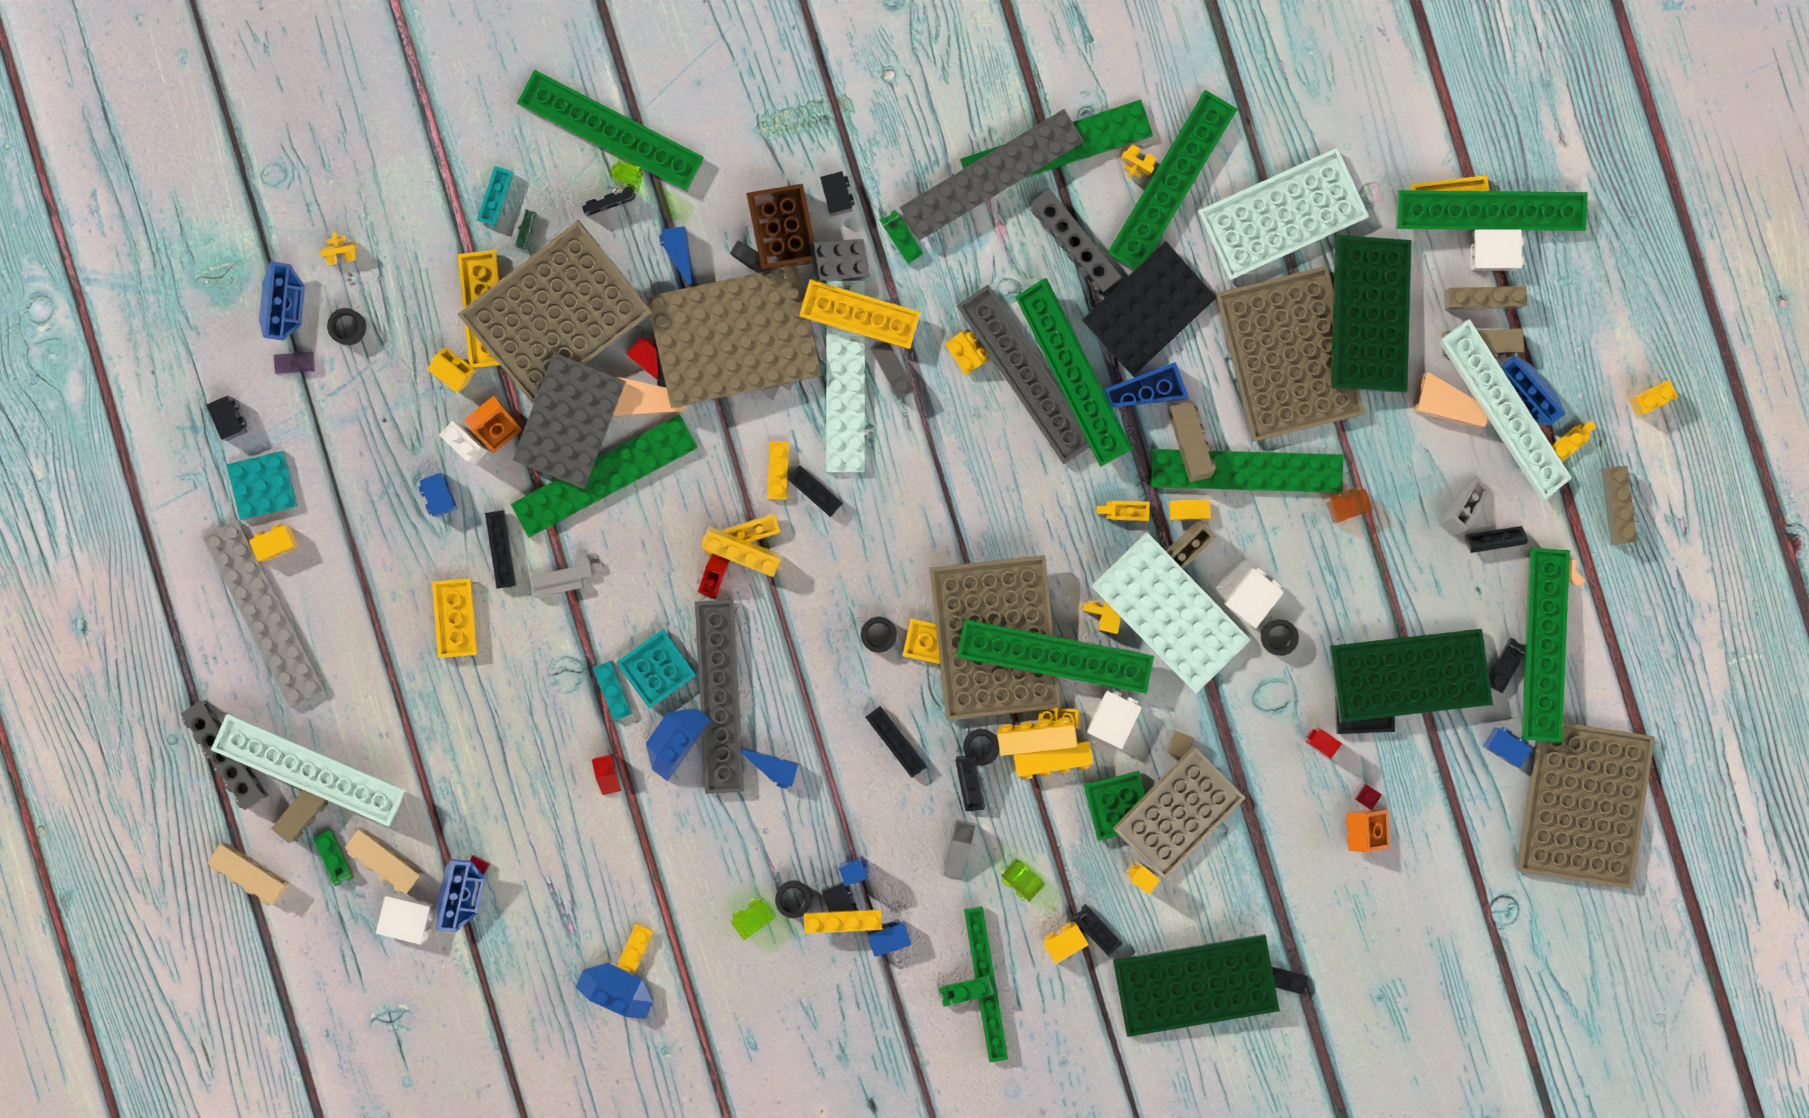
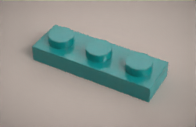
[477,166,514,227]
[593,661,633,721]

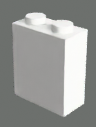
[1471,230,1524,271]
[439,421,489,464]
[1223,568,1284,628]
[1086,689,1142,749]
[376,894,435,945]

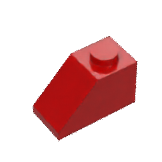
[626,337,660,381]
[698,553,731,599]
[1305,727,1342,759]
[591,754,622,795]

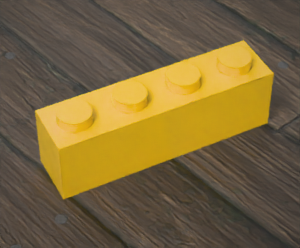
[702,526,781,577]
[997,717,1077,756]
[1013,740,1093,780]

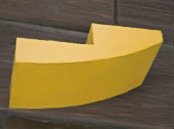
[1169,500,1211,521]
[1038,708,1080,729]

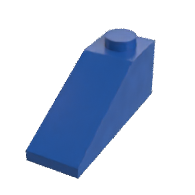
[659,227,693,287]
[741,748,799,789]

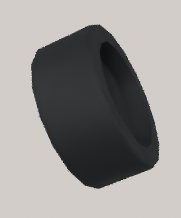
[730,241,762,273]
[327,308,366,346]
[860,616,897,653]
[1261,619,1299,656]
[963,729,999,766]
[775,880,812,918]

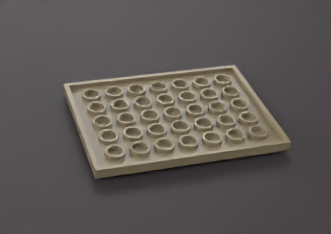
[458,219,652,404]
[646,266,822,409]
[1215,266,1365,442]
[930,555,1061,720]
[1516,722,1655,889]

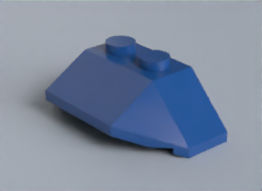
[259,261,305,341]
[1501,356,1566,426]
[646,708,711,781]
[436,859,485,932]
[576,962,653,1019]

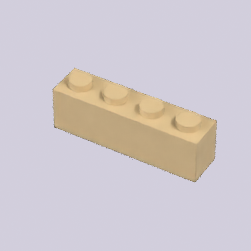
[345,828,424,894]
[207,842,290,905]

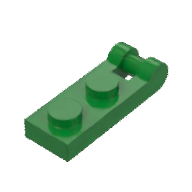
[879,209,924,265]
[313,829,354,887]
[938,975,994,1007]

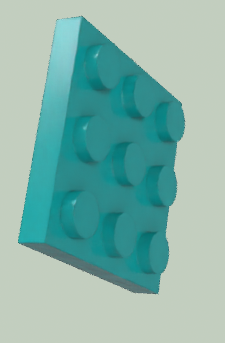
[226,451,298,520]
[616,629,697,709]

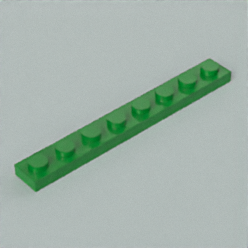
[964,906,1008,1063]

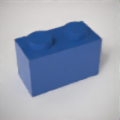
[419,473,458,517]
[1483,726,1532,768]
[839,856,870,886]
[867,919,911,957]

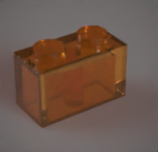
[1326,486,1373,524]

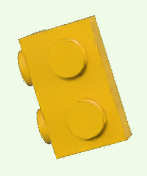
[945,329,989,376]

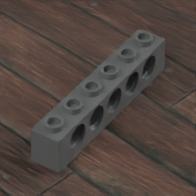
[1030,188,1121,294]
[181,700,269,810]

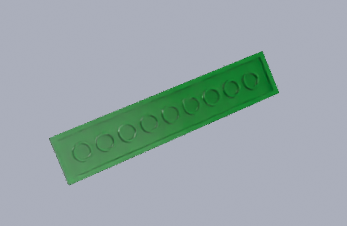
[517,70,705,192]
[1107,90,1237,270]
[960,99,1153,180]
[1396,190,1588,231]
[1015,278,1133,467]
[511,414,698,538]
[1150,449,1344,493]
[1521,548,1570,742]
[957,619,1154,694]

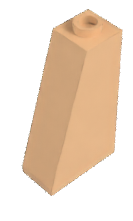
[1414,373,1489,428]
[613,377,688,417]

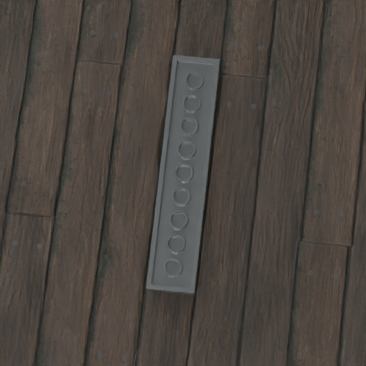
[900,109,1084,241]
[956,284,1090,465]
[695,600,744,794]

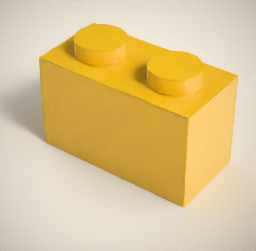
[427,347,476,393]
[1628,380,1678,416]
[249,524,298,562]
[1127,861,1160,895]
[1043,922,1089,964]

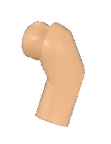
[1569,560,1585,586]

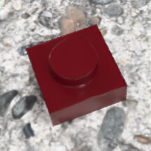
[1355,784,1382,811]
[470,855,491,876]

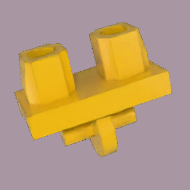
[1120,144,1156,179]
[320,232,358,265]

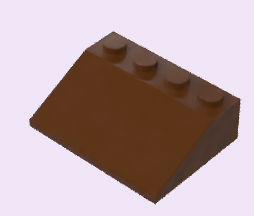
[746,184,815,269]

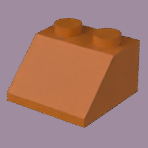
[464,396,523,453]
[1346,810,1390,852]

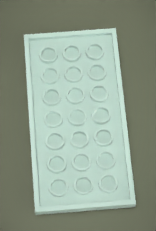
[1198,148,1369,281]
[1091,532,1250,693]

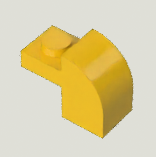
[1082,600,1120,634]

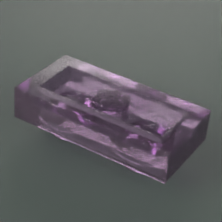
[274,352,315,374]

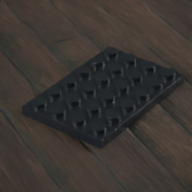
[1082,241,1216,376]

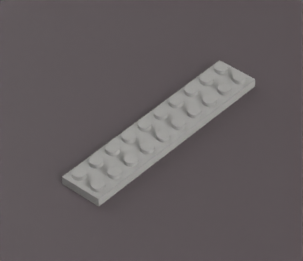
[203,520,326,708]

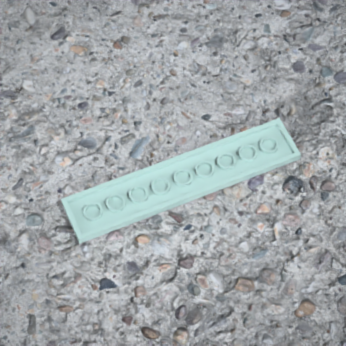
[826,281,865,472]
[1438,319,1572,500]
[211,714,406,827]

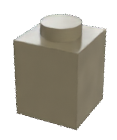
[1166,730,1194,761]

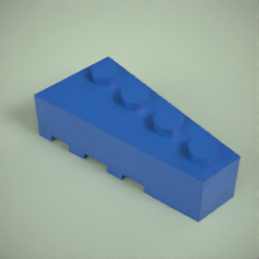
[1103,362,1189,408]

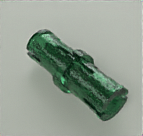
[514,209,537,250]

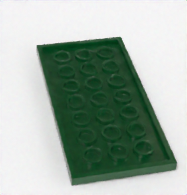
[1331,235,1412,393]
[1329,629,1493,723]
[1113,934,1280,1037]

